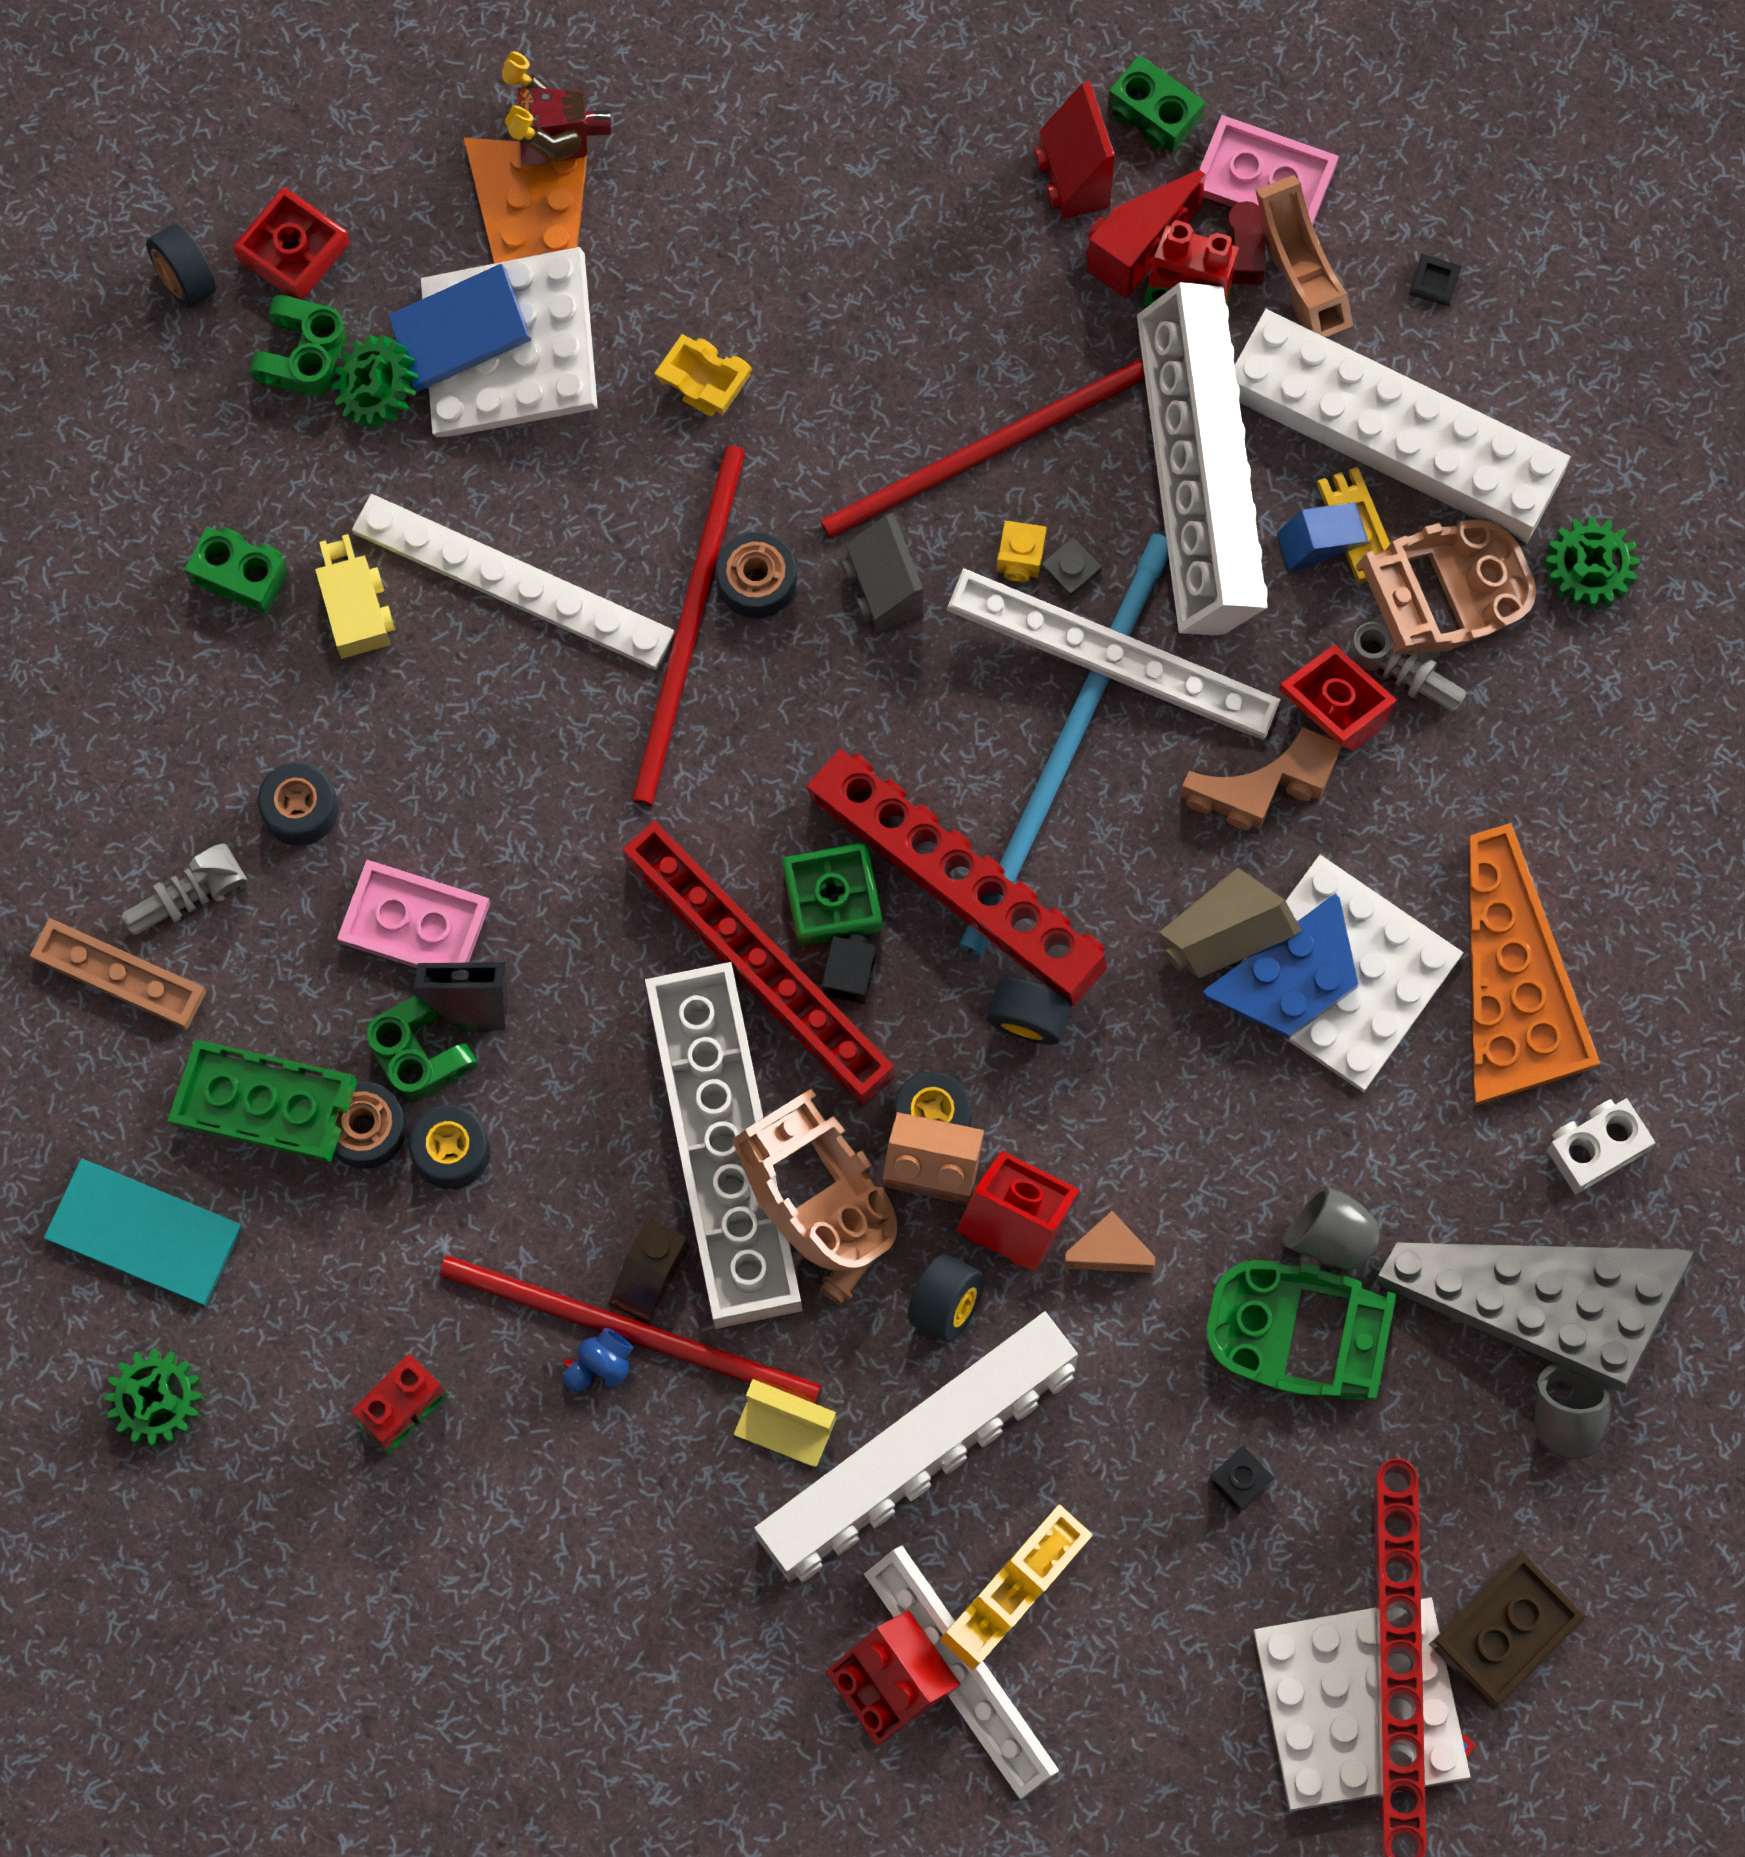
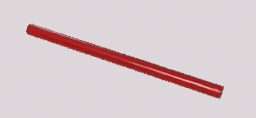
[820,358,1145,539]
[632,445,746,807]
[439,1255,822,1404]

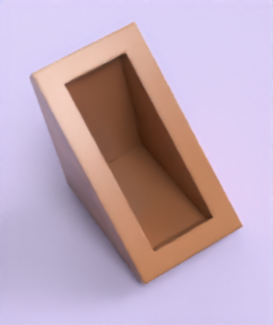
[1064,1211,1155,1273]

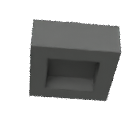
[1042,537,1102,597]

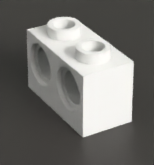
[1547,1098,1656,1195]

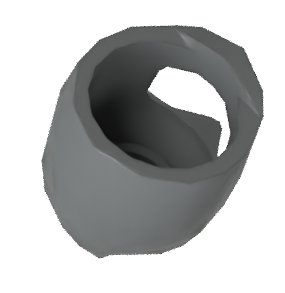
[1281,1186,1381,1272]
[1534,1363,1610,1460]

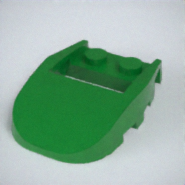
[1207,1260,1396,1400]

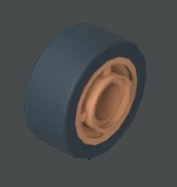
[146,224,217,308]
[716,532,797,618]
[333,1081,407,1169]

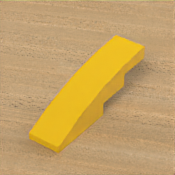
[939,1504,1092,1670]

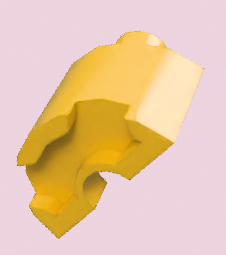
[654,334,752,417]

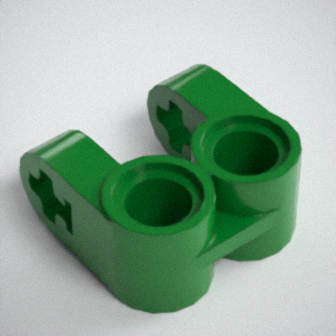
[248,295,348,396]
[367,996,478,1101]

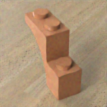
[1256,175,1353,337]
[1181,727,1341,830]

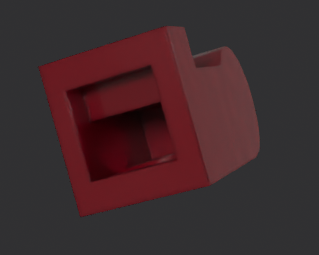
[1226,201,1265,285]

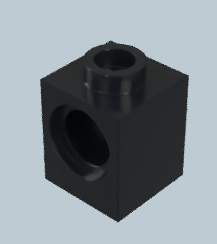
[822,934,876,1004]
[1208,1445,1275,1515]

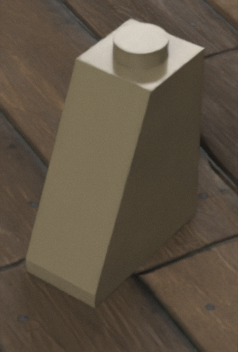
[1159,868,1302,979]

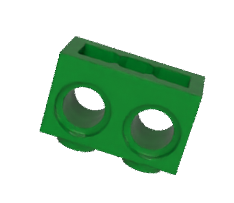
[1108,55,1205,153]
[184,526,288,615]

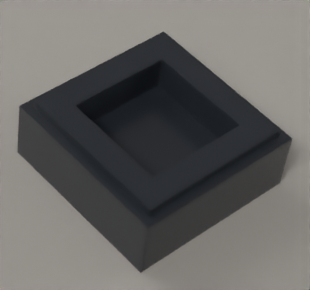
[1409,254,1461,307]

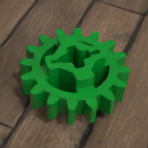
[332,335,418,428]
[1544,516,1640,610]
[104,1348,204,1448]

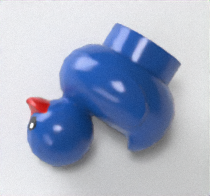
[563,1328,633,1392]

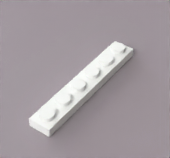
[864,1546,1059,1799]

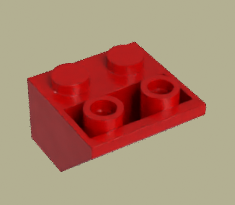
[825,1610,961,1746]

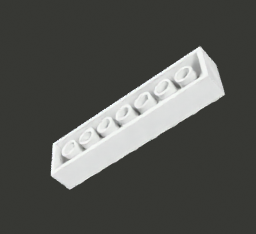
[1137,282,1268,635]
[1234,309,1571,544]
[645,962,802,1329]
[754,1311,1078,1583]

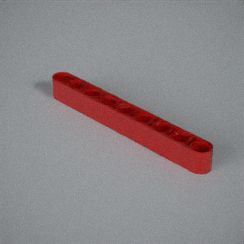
[1374,1458,1426,1857]

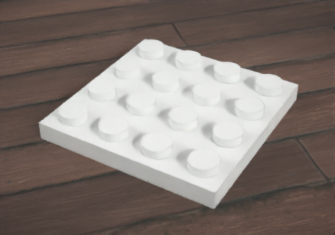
[421,247,598,438]
[1242,855,1464,1093]
[1253,1597,1470,1812]

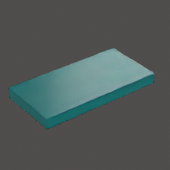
[44,1158,243,1307]

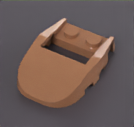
[1356,520,1536,654]
[732,1089,897,1271]

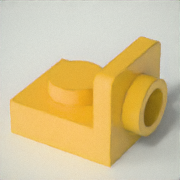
[997,520,1047,582]

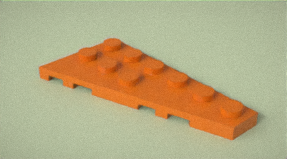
[464,138,587,264]
[1468,823,1600,1106]

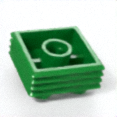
[782,843,883,946]

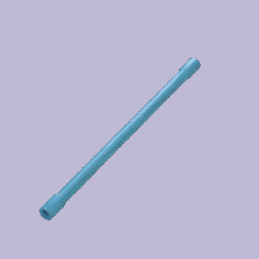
[959,534,1169,957]

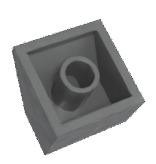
[841,513,923,632]

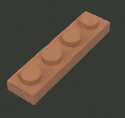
[30,918,207,1030]

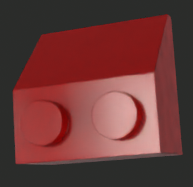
[1278,644,1397,751]
[956,1150,1080,1272]

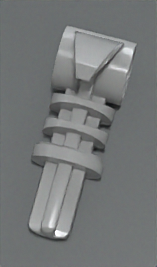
[1350,614,1466,712]
[122,844,248,935]

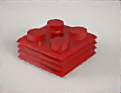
[233,187,350,300]

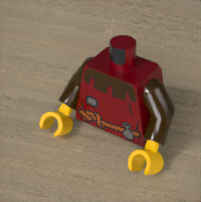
[502,51,611,166]

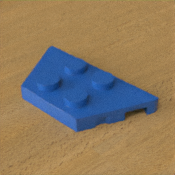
[1202,893,1358,1039]

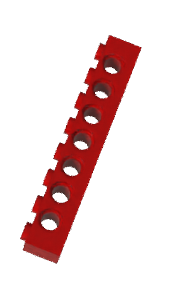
[806,748,1107,1007]
[623,820,894,1108]

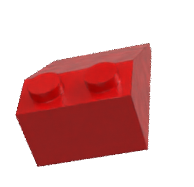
[1033,81,1115,220]
[1086,170,1206,299]

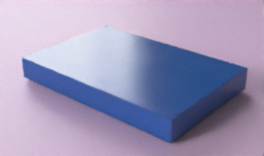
[388,264,532,392]

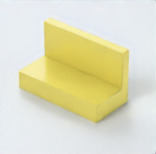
[734,1379,837,1468]

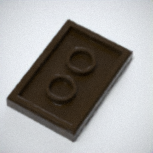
[1429,1550,1587,1711]

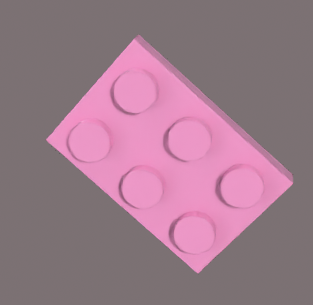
[1199,115,1339,225]
[337,860,490,968]

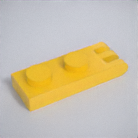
[1317,467,1390,585]

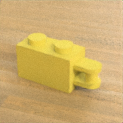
[315,534,395,659]

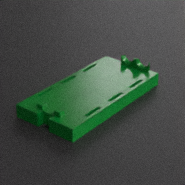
[167,1039,358,1163]

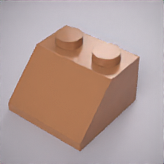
[883,1112,984,1205]

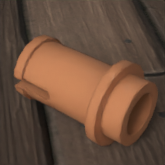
[820,1261,873,1305]

